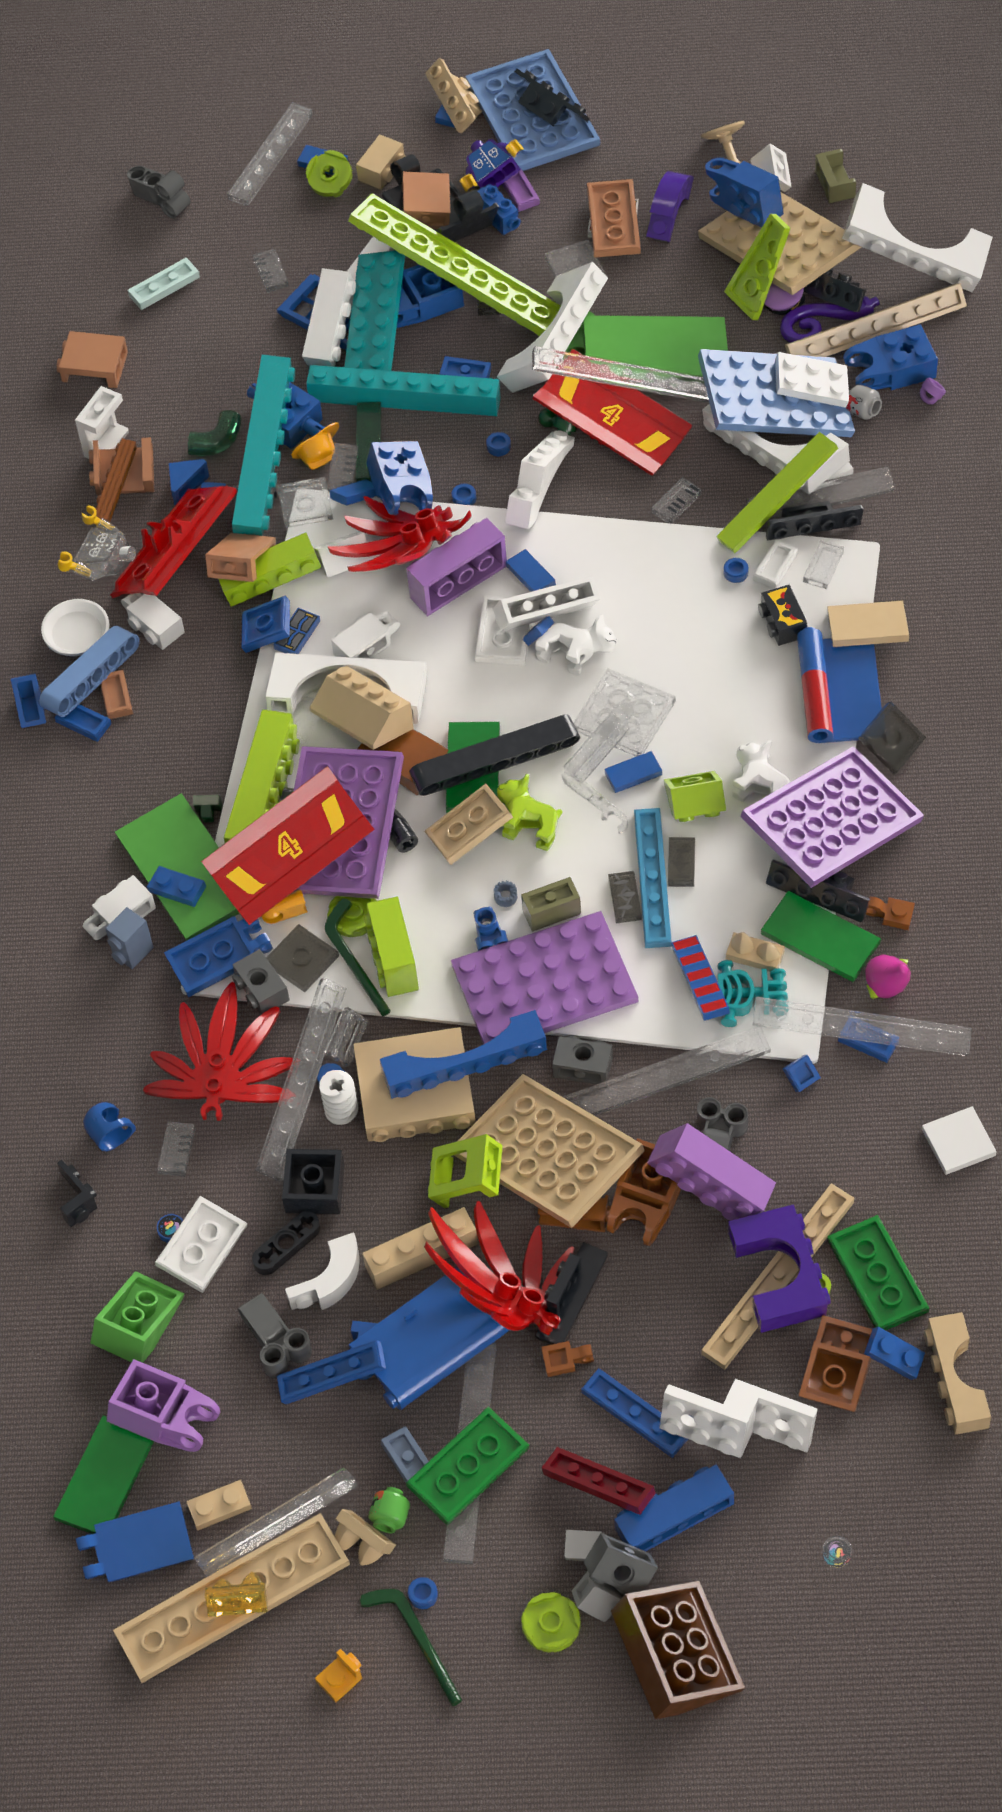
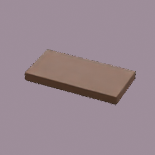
[587,179,641,258]

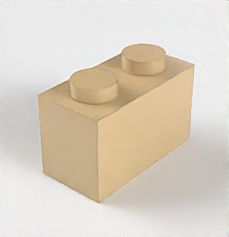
[356,135,405,190]

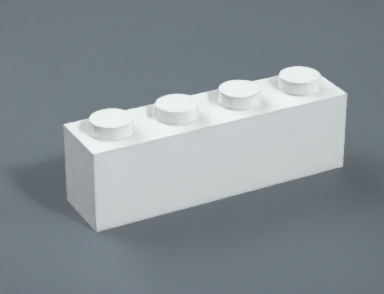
[302,268,356,367]
[493,576,600,632]

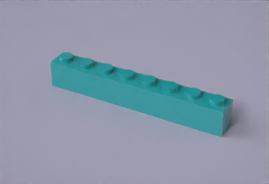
[232,355,295,536]
[306,365,501,416]

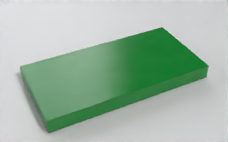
[446,722,500,813]
[761,891,881,982]
[827,1215,929,1330]
[406,1406,529,1525]
[53,1415,154,1534]

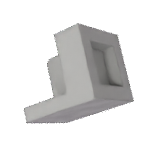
[564,1530,602,1561]
[572,1571,622,1622]

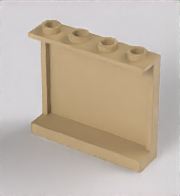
[354,1027,476,1142]

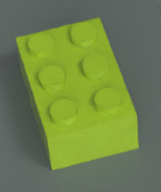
[364,896,419,997]

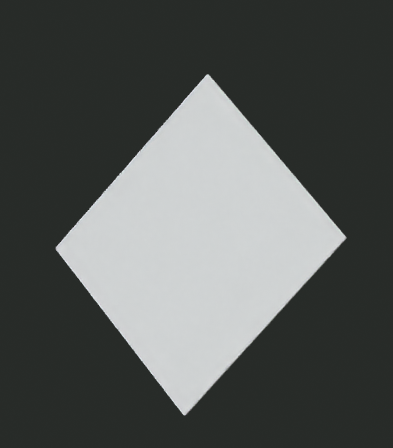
[181,490,880,1064]

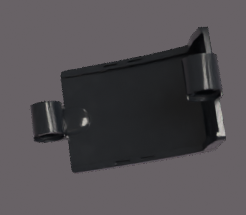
[382,154,499,242]

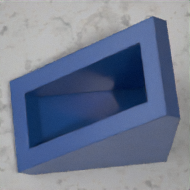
[169,459,209,506]
[11,674,46,728]

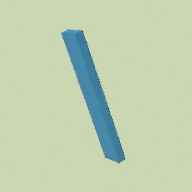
[634,808,672,948]

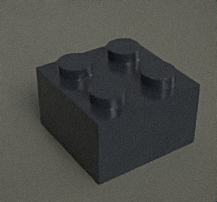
[282,1149,345,1214]

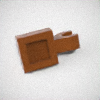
[866,897,915,931]
[541,1341,594,1377]

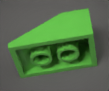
[91,1271,184,1363]

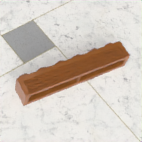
[95,438,137,525]

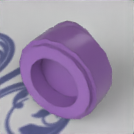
[920,378,946,404]

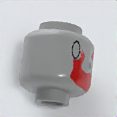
[846,385,882,420]

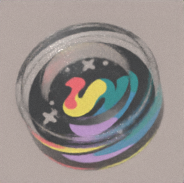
[822,1536,852,1568]

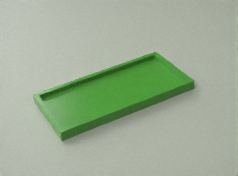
[582,316,728,381]
[115,793,239,941]

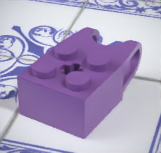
[107,1359,220,1452]

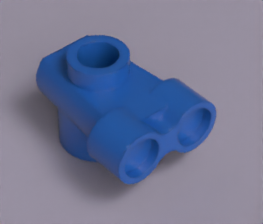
[473,906,508,951]

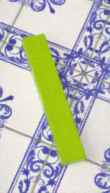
[716,431,839,553]

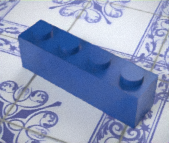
[614,1464,734,1551]

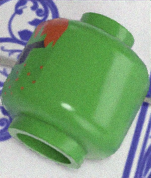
[368,1487,410,1533]

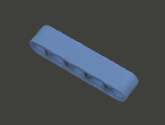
[39,626,139,717]

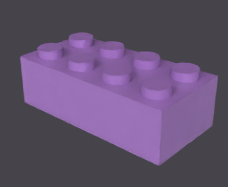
[406,518,507,617]
[647,1123,776,1220]

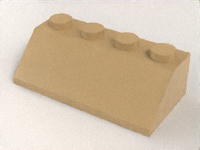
[310,666,414,750]

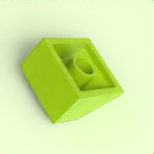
[664,771,726,822]

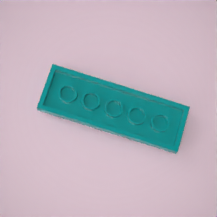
[344,250,405,371]

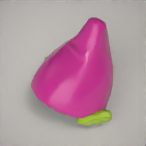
[865,954,911,999]

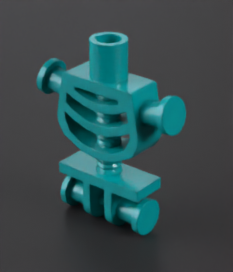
[717,960,789,1027]

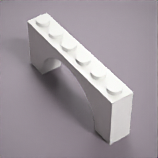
[842,183,992,292]
[497,262,608,393]
[702,404,850,494]
[265,653,427,724]

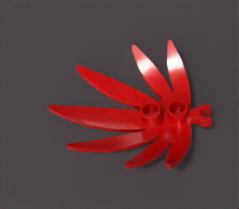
[328,496,472,572]
[143,982,297,1121]
[424,1201,574,1335]

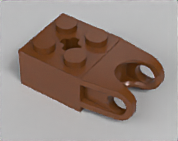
[607,1138,681,1246]

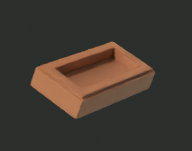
[101,670,133,719]

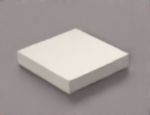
[922,1106,997,1175]

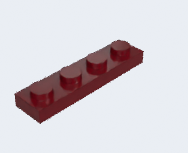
[542,1447,656,1515]

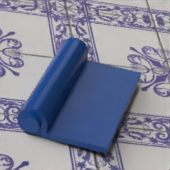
[349,1267,510,1410]

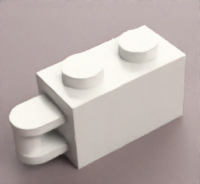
[121,593,185,650]
[331,611,400,659]
[83,875,156,940]

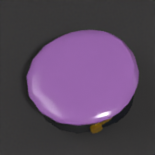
[765,283,805,315]

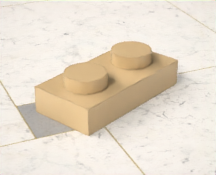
[186,1480,252,1531]

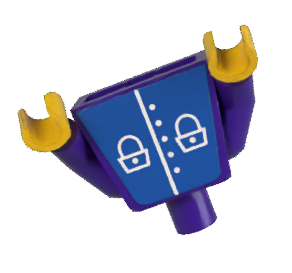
[460,139,524,192]

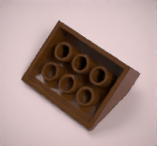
[611,1581,745,1720]

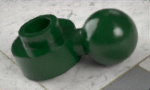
[538,408,577,435]

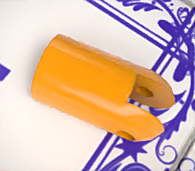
[262,889,308,924]

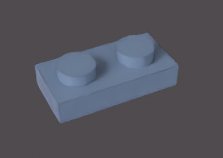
[381,1426,429,1483]

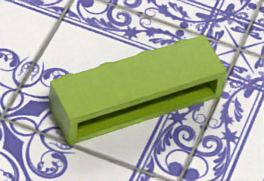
[219,532,322,607]

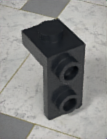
[57,1159,97,1227]

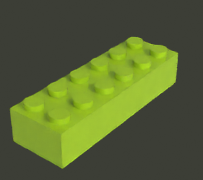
[224,709,300,843]

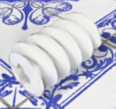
[320,1070,358,1125]

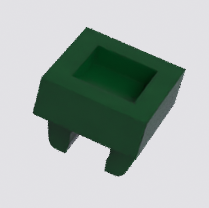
[193,794,222,823]

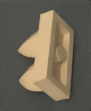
[726,932,785,972]
[335,1509,396,1565]

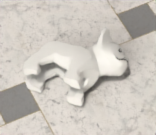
[535,614,617,676]
[732,740,792,802]

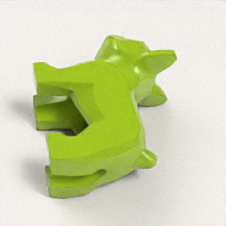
[497,774,563,851]

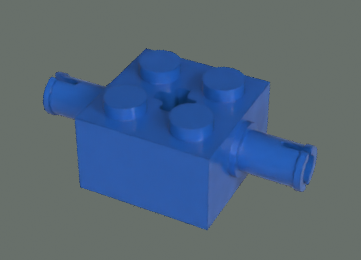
[247,383,325,449]

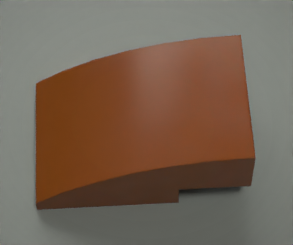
[357,729,449,795]
[799,1315,873,1413]

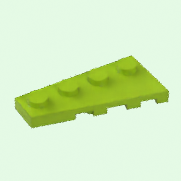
[724,214,791,320]

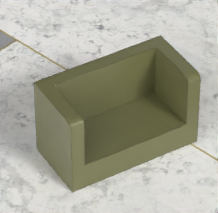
[815,149,856,203]
[521,877,581,932]

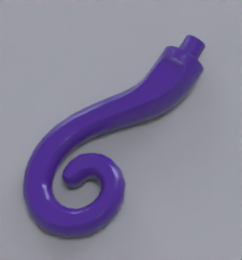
[780,296,880,343]

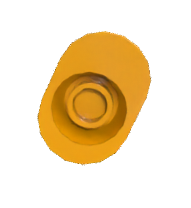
[291,422,339,470]

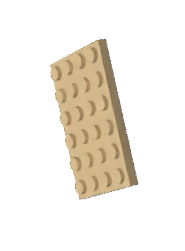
[698,192,861,295]
[454,1074,645,1228]

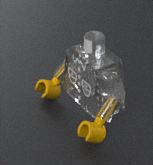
[58,506,136,580]

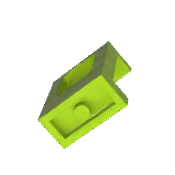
[428,1134,503,1209]

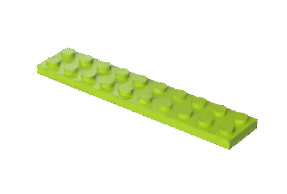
[348,194,561,336]

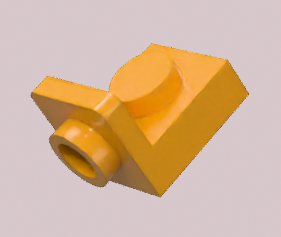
[315,1649,362,1703]

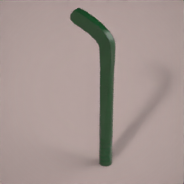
[325,898,391,1016]
[360,1589,462,1706]

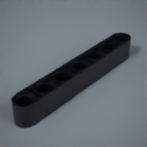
[409,714,581,796]

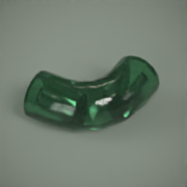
[188,410,242,456]

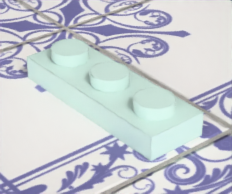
[128,258,200,310]

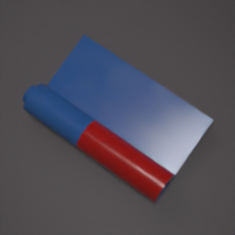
[797,627,885,743]

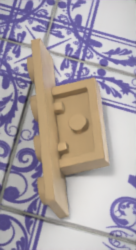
[426,58,482,133]

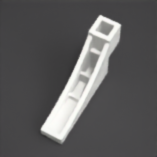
[505,431,575,529]

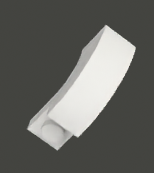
[285,1232,359,1310]

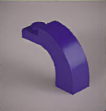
[646,171,694,242]

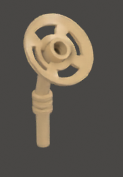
[701,121,745,163]

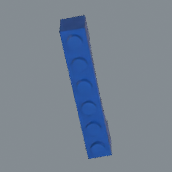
[380,1010,547,1099]

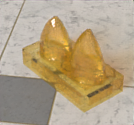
[205,1571,268,1617]

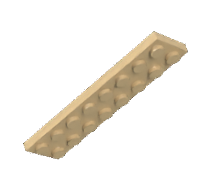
[113,1513,350,1683]

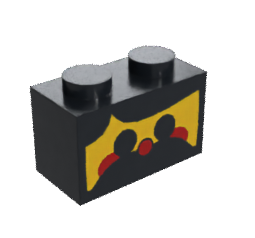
[758,584,808,646]

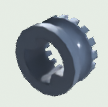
[493,880,518,907]

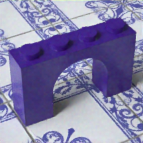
[728,1204,831,1333]

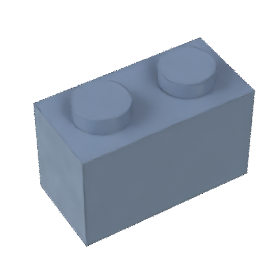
[105,907,154,969]

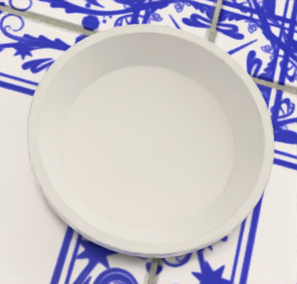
[41,599,110,656]

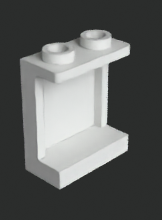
[75,386,129,459]

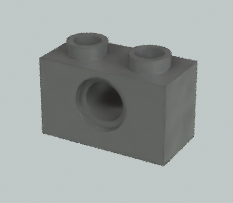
[232,949,290,1014]
[552,1036,613,1086]
[583,1533,658,1594]

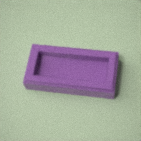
[502,169,540,212]

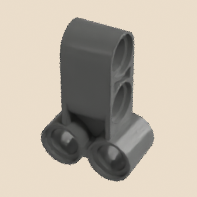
[127,166,191,219]
[697,1097,748,1151]
[237,1293,312,1378]

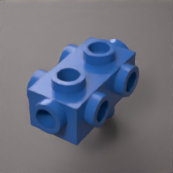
[478,184,521,235]

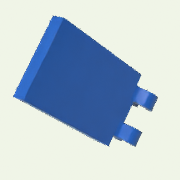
[164,916,273,998]
[76,1501,194,1583]

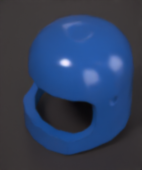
[83,1102,136,1151]

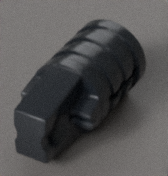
[390,809,418,853]

